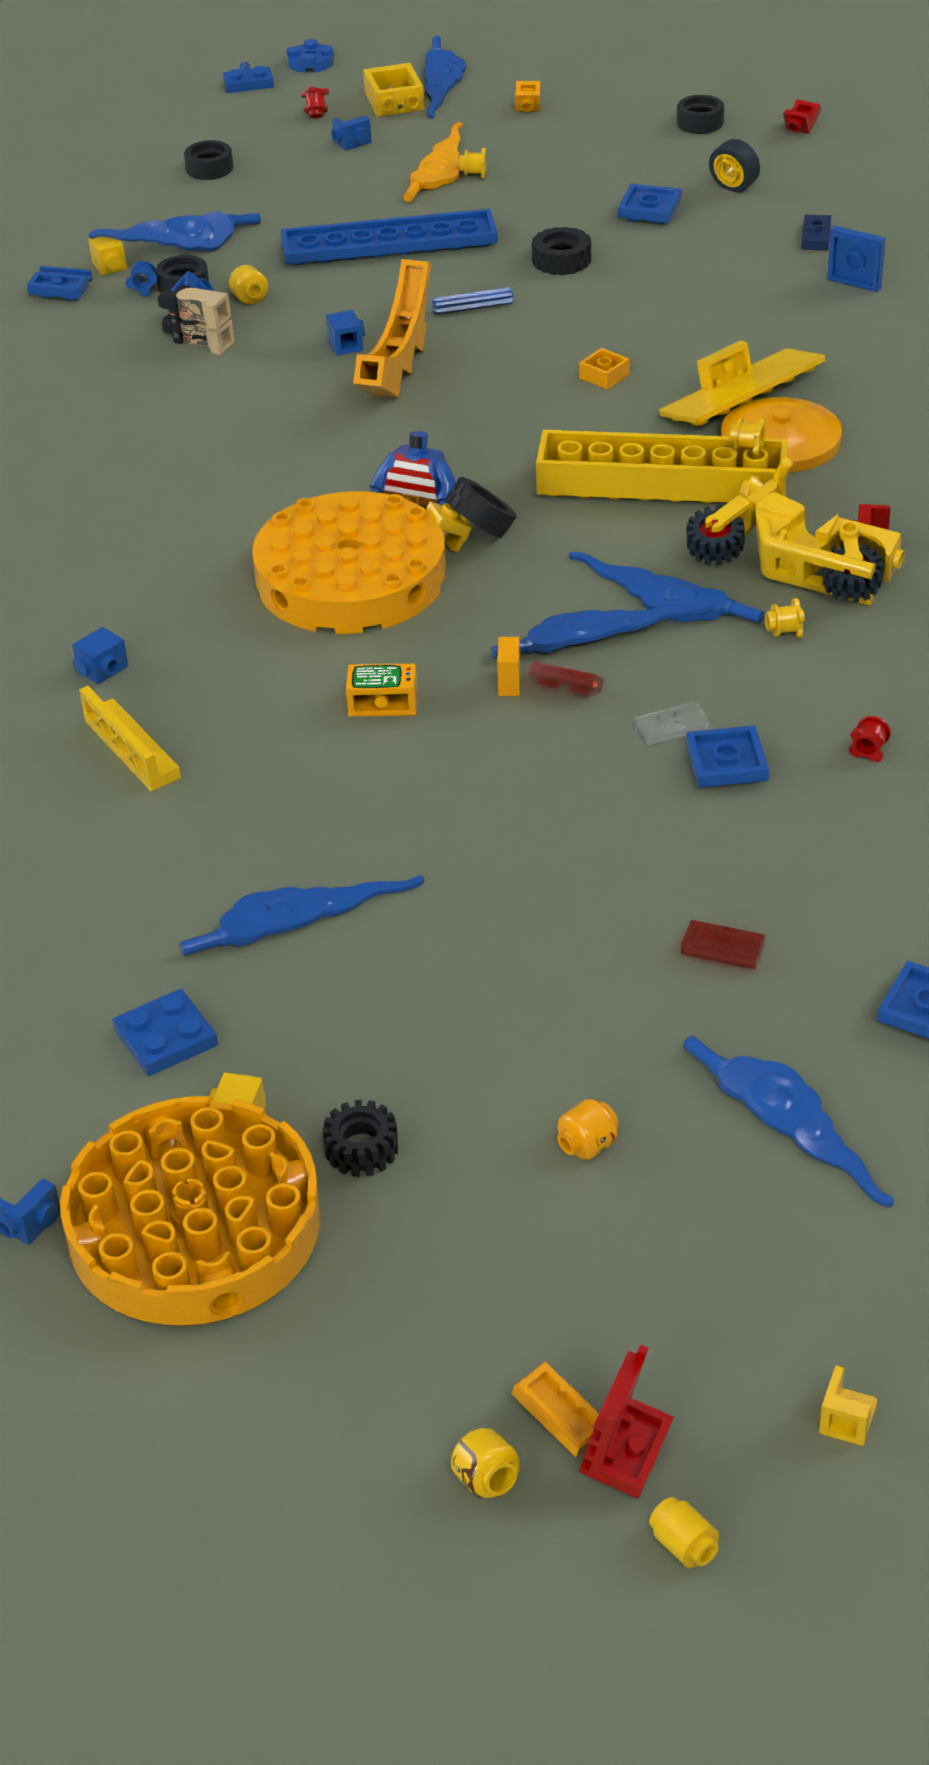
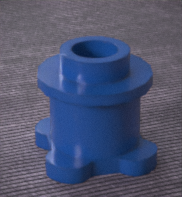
[125,261,158,297]

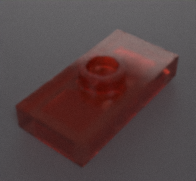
[681,920,765,970]

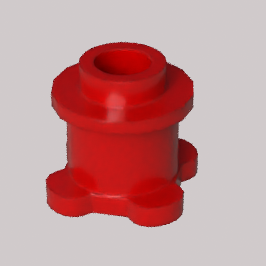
[301,87,329,118]
[849,716,891,762]

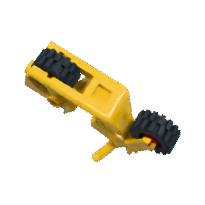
[686,457,905,606]

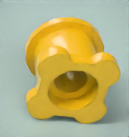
[459,148,486,179]
[729,418,766,455]
[765,598,805,638]

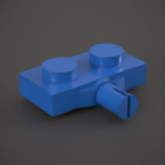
[223,62,274,93]

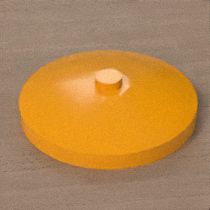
[721,397,842,472]

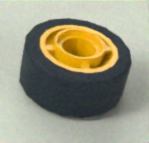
[709,139,760,193]

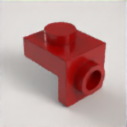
[783,99,821,134]
[852,504,891,530]

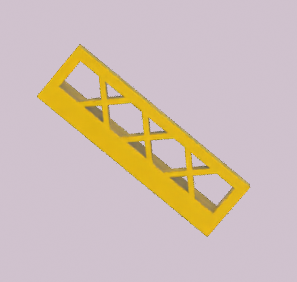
[79,686,181,791]

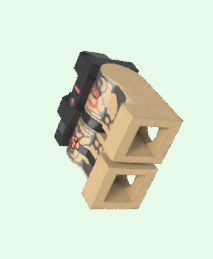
[158,285,235,355]

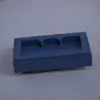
[801,214,831,250]

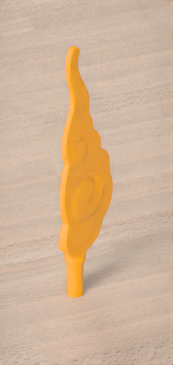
[403,122,463,202]

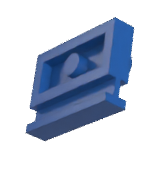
[27,266,93,300]

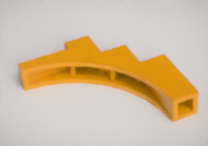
[353,259,432,398]

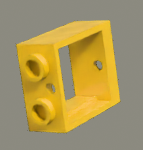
[363,63,425,117]

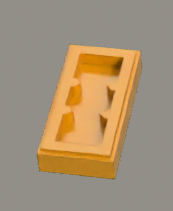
[511,1361,599,1457]

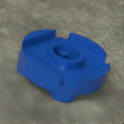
[286,39,334,73]

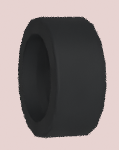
[677,94,724,134]
[184,140,233,180]
[156,255,209,293]

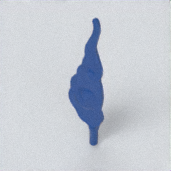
[424,36,466,119]
[89,211,261,251]
[569,552,765,623]
[491,602,713,659]
[179,875,424,956]
[683,1035,894,1207]

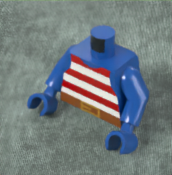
[367,431,456,507]

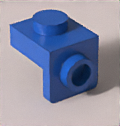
[331,116,372,150]
[0,1178,61,1245]

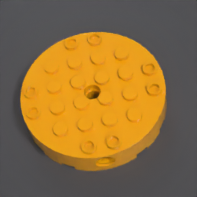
[252,491,446,634]
[60,1096,321,1326]

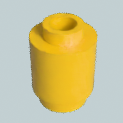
[649,1497,720,1568]

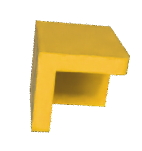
[819,1365,877,1446]

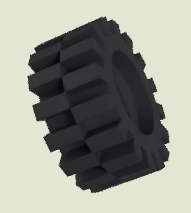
[322,1100,399,1177]

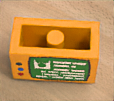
[346,663,418,717]

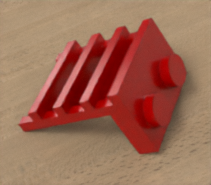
[579,1344,674,1499]

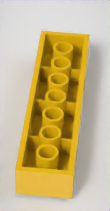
[536,430,788,503]

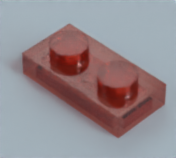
[529,661,604,696]

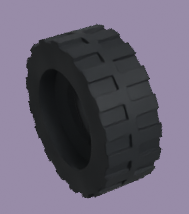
[532,227,591,275]
[446,477,517,538]

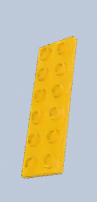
[659,341,826,426]

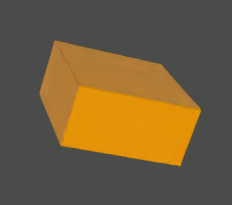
[579,348,630,390]
[497,637,521,696]

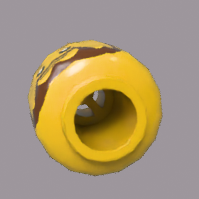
[451,1428,520,1499]

